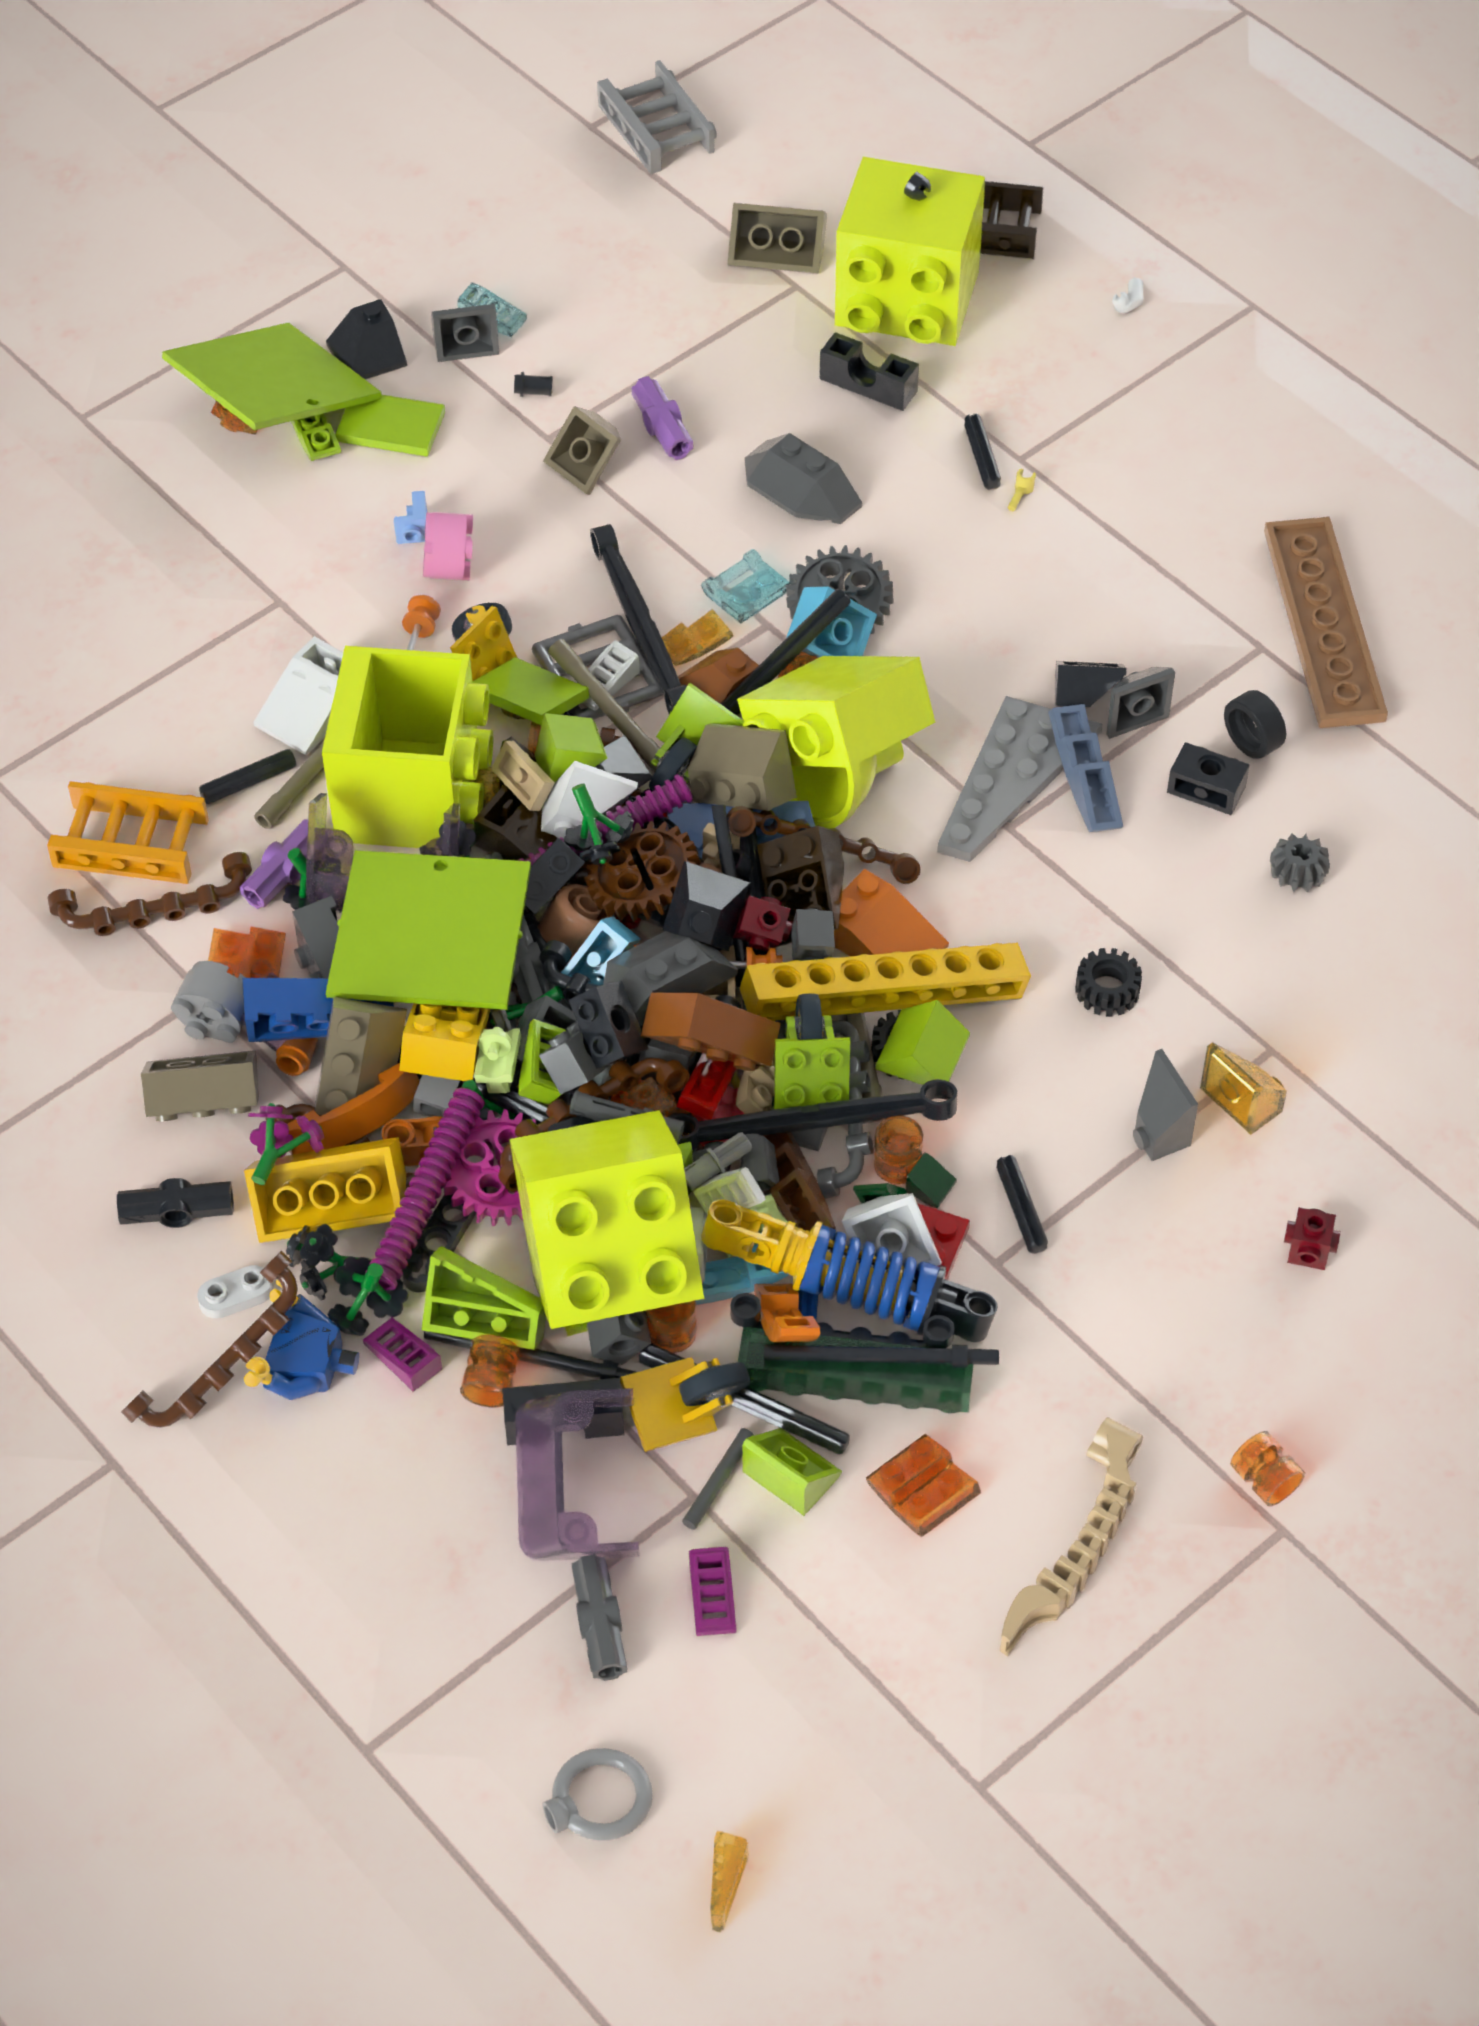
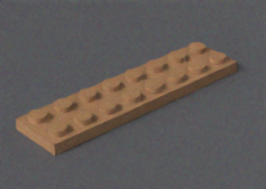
[1264,516,1388,729]

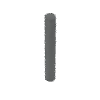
[682,1428,754,1530]

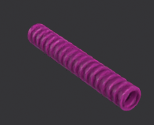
[518,774,693,865]
[365,1088,485,1290]

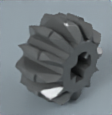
[1269,833,1330,893]

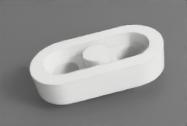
[197,1265,273,1319]

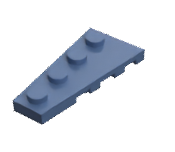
[667,801,815,858]

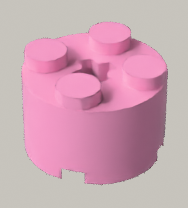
[423,512,473,581]

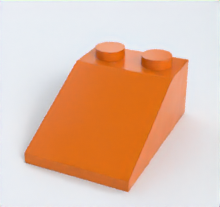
[834,868,949,957]

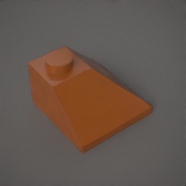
[678,647,759,703]

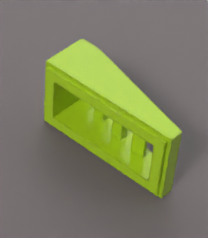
[518,1019,566,1104]

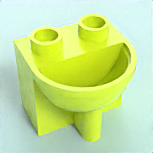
[737,656,935,829]

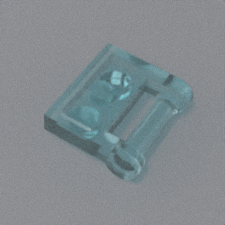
[701,549,790,624]

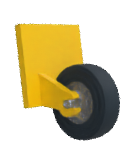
[450,603,517,681]
[620,1357,750,1452]

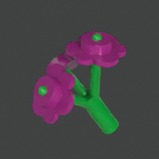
[248,1103,324,1185]

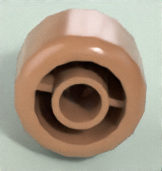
[538,884,617,962]

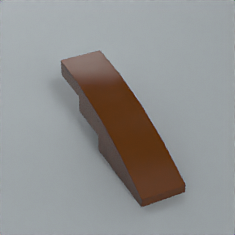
[762,1132,836,1231]

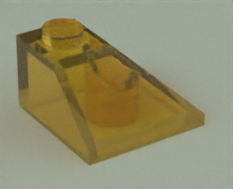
[1200,1042,1287,1135]

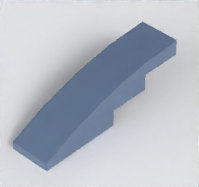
[1048,704,1124,833]

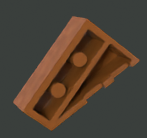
[641,993,780,1071]

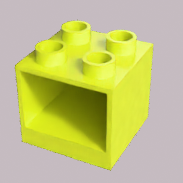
[835,156,985,346]
[322,646,494,850]
[509,1110,704,1329]

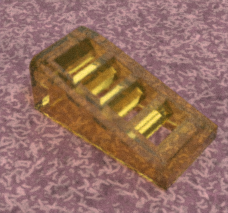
[710,1831,749,1933]

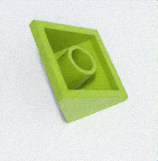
[535,713,608,784]
[875,1000,970,1085]
[742,1428,842,1516]

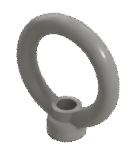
[542,1748,652,1840]

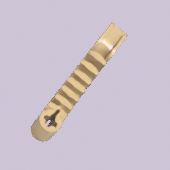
[1000,1417,1143,1657]

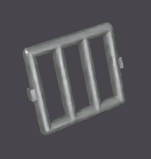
[532,615,664,720]

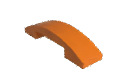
[287,1063,419,1155]
[754,1283,820,1342]

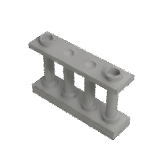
[597,60,717,174]

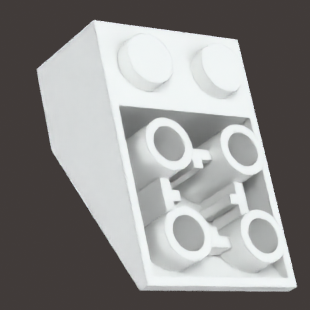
[253,636,343,755]

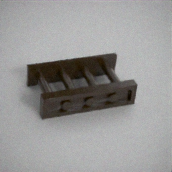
[980,181,1044,259]

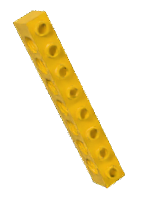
[739,942,1031,1021]

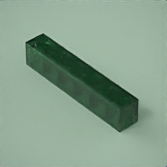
[738,1327,974,1414]

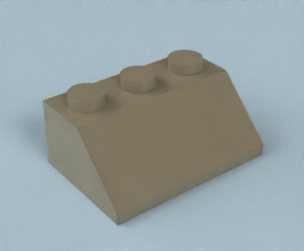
[727,203,827,274]
[688,723,797,811]
[315,997,407,1115]
[141,1050,259,1122]

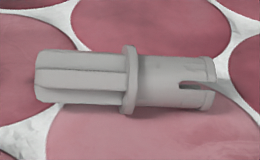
[684,1132,752,1191]

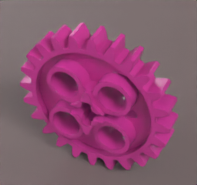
[443,1110,536,1226]

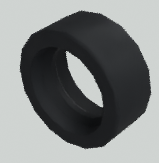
[1224,690,1287,759]

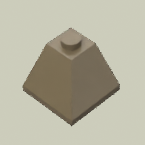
[543,406,621,495]

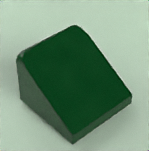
[906,1152,957,1209]
[853,1183,907,1204]

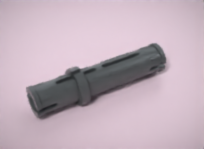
[569,1091,685,1145]

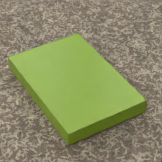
[335,394,445,457]
[472,657,589,725]

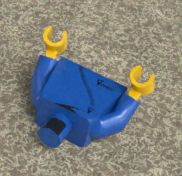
[244,1280,360,1400]

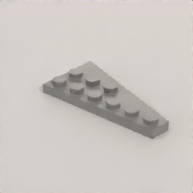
[937,696,1103,862]

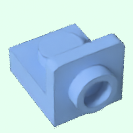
[394,491,428,544]

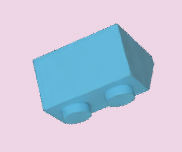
[786,587,877,663]

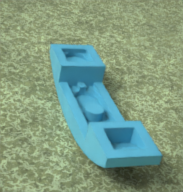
[665,1244,788,1307]

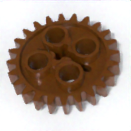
[585,821,701,922]

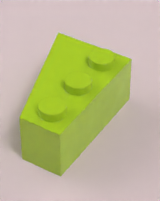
[421,1246,546,1350]

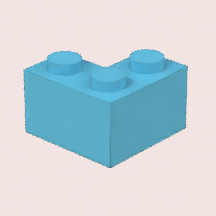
[561,916,641,986]

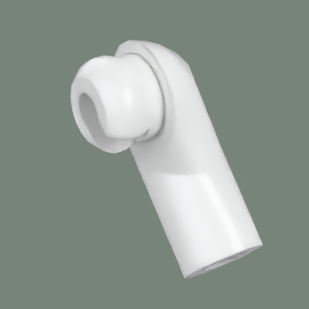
[1112,278,1143,313]

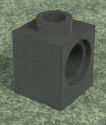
[791,908,835,961]
[587,1311,651,1365]

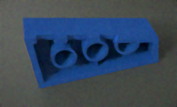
[242,978,394,1042]

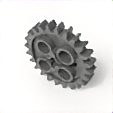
[786,545,894,634]

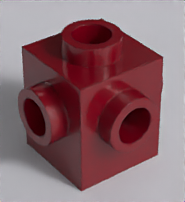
[733,896,792,952]
[1283,1207,1341,1270]

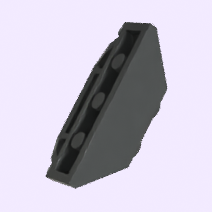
[745,433,862,524]
[603,931,738,1026]

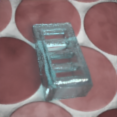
[457,282,528,338]

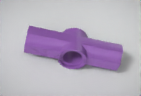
[631,376,693,460]
[240,817,329,909]

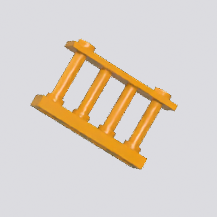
[47,781,209,884]

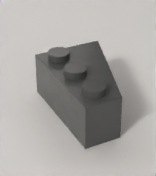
[292,896,339,979]

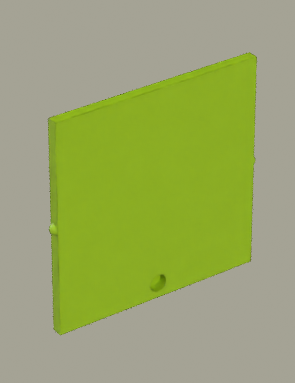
[162,322,382,430]
[326,850,531,1010]

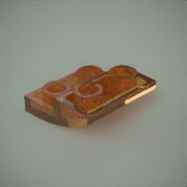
[208,926,286,978]
[866,1433,981,1537]

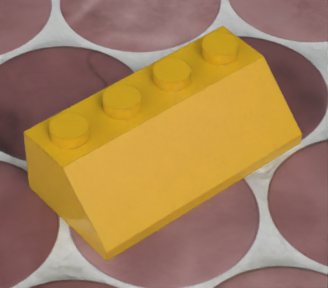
[244,1137,406,1243]

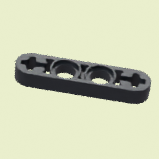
[402,1187,488,1293]

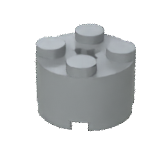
[171,961,246,1043]

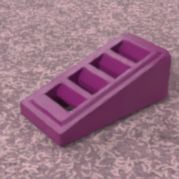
[363,1317,442,1392]
[689,1546,737,1636]

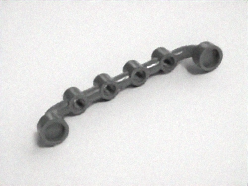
[817,1016,874,1198]

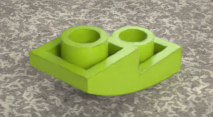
[291,413,341,461]

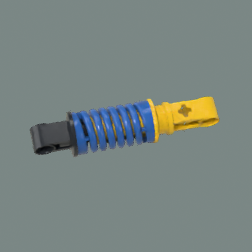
[701,1200,998,1342]

